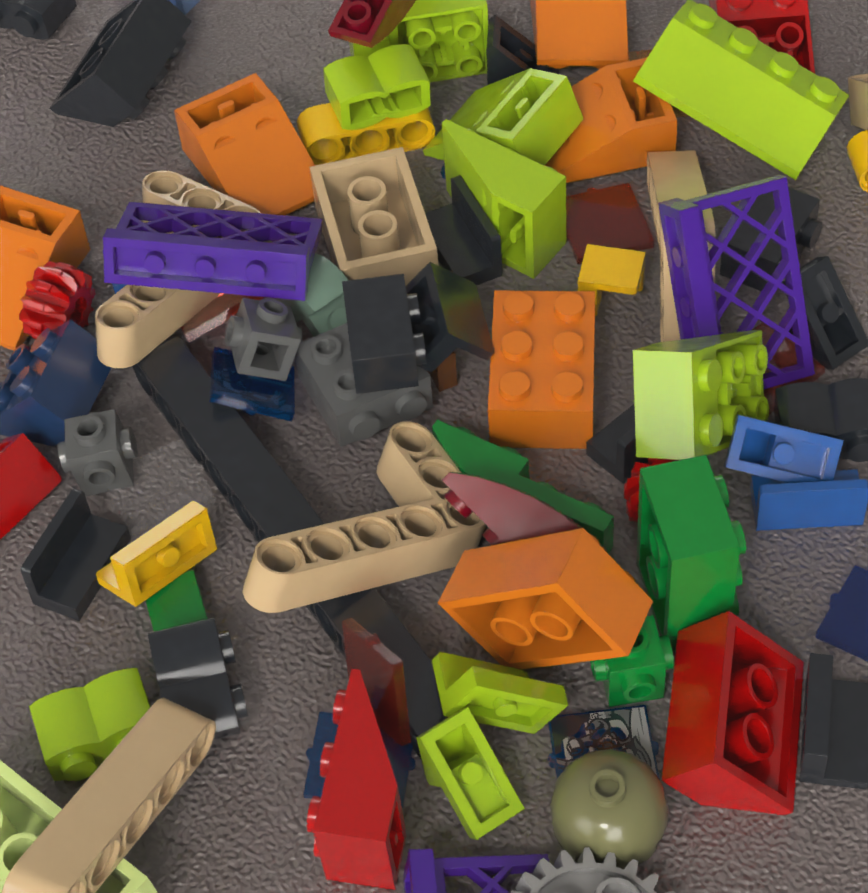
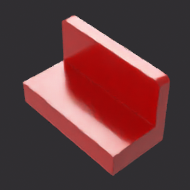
[0,433,62,540]

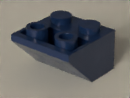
[0,319,112,446]

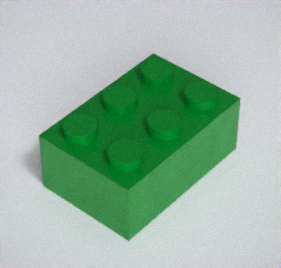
[636,455,746,652]

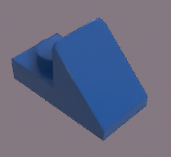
[724,415,844,483]

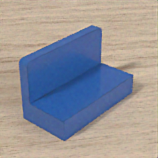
[750,469,868,531]

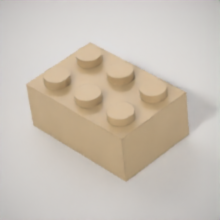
[310,147,438,286]

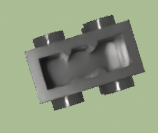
[295,323,433,447]

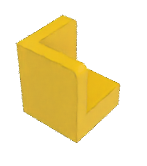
[578,244,646,316]

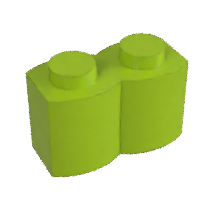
[323,44,431,130]
[29,668,151,781]

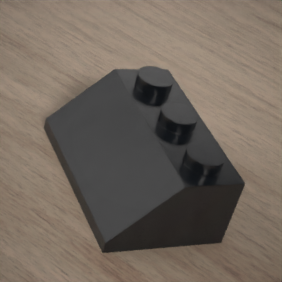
[49,0,192,127]

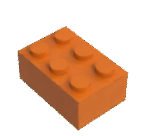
[488,290,595,449]
[438,528,653,670]

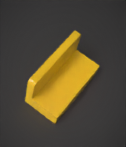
[96,501,217,607]

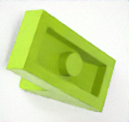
[416,707,525,840]

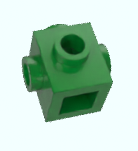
[590,615,674,707]

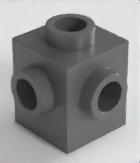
[225,298,302,381]
[58,409,138,496]

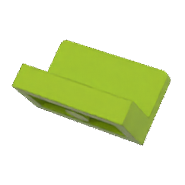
[432,652,569,734]

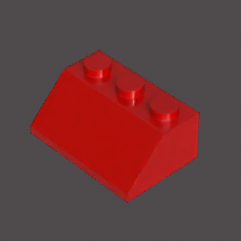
[661,611,804,815]

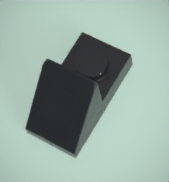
[782,256,868,370]

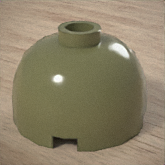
[550,749,668,870]

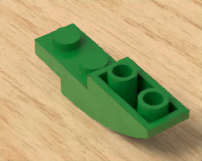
[432,420,614,554]

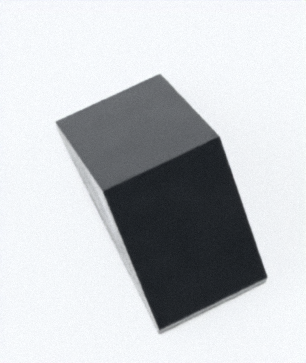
[486,15,559,85]

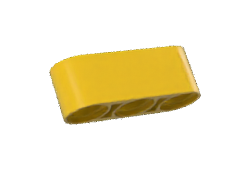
[296,103,436,166]

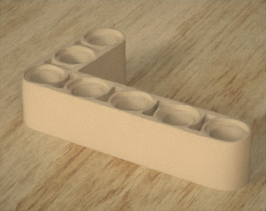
[647,150,716,342]
[95,170,260,368]
[242,421,487,613]
[2,697,216,893]

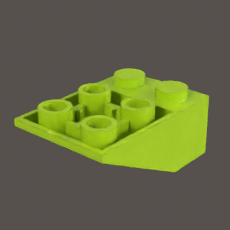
[349,0,488,82]
[423,68,584,166]
[442,119,567,279]
[633,330,769,460]

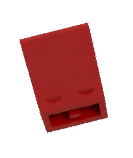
[709,0,815,74]
[307,669,407,890]

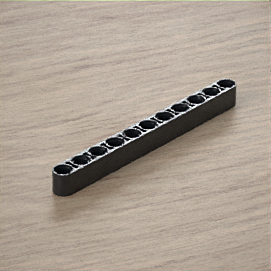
[132,336,448,760]

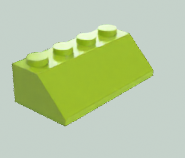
[633,0,850,180]

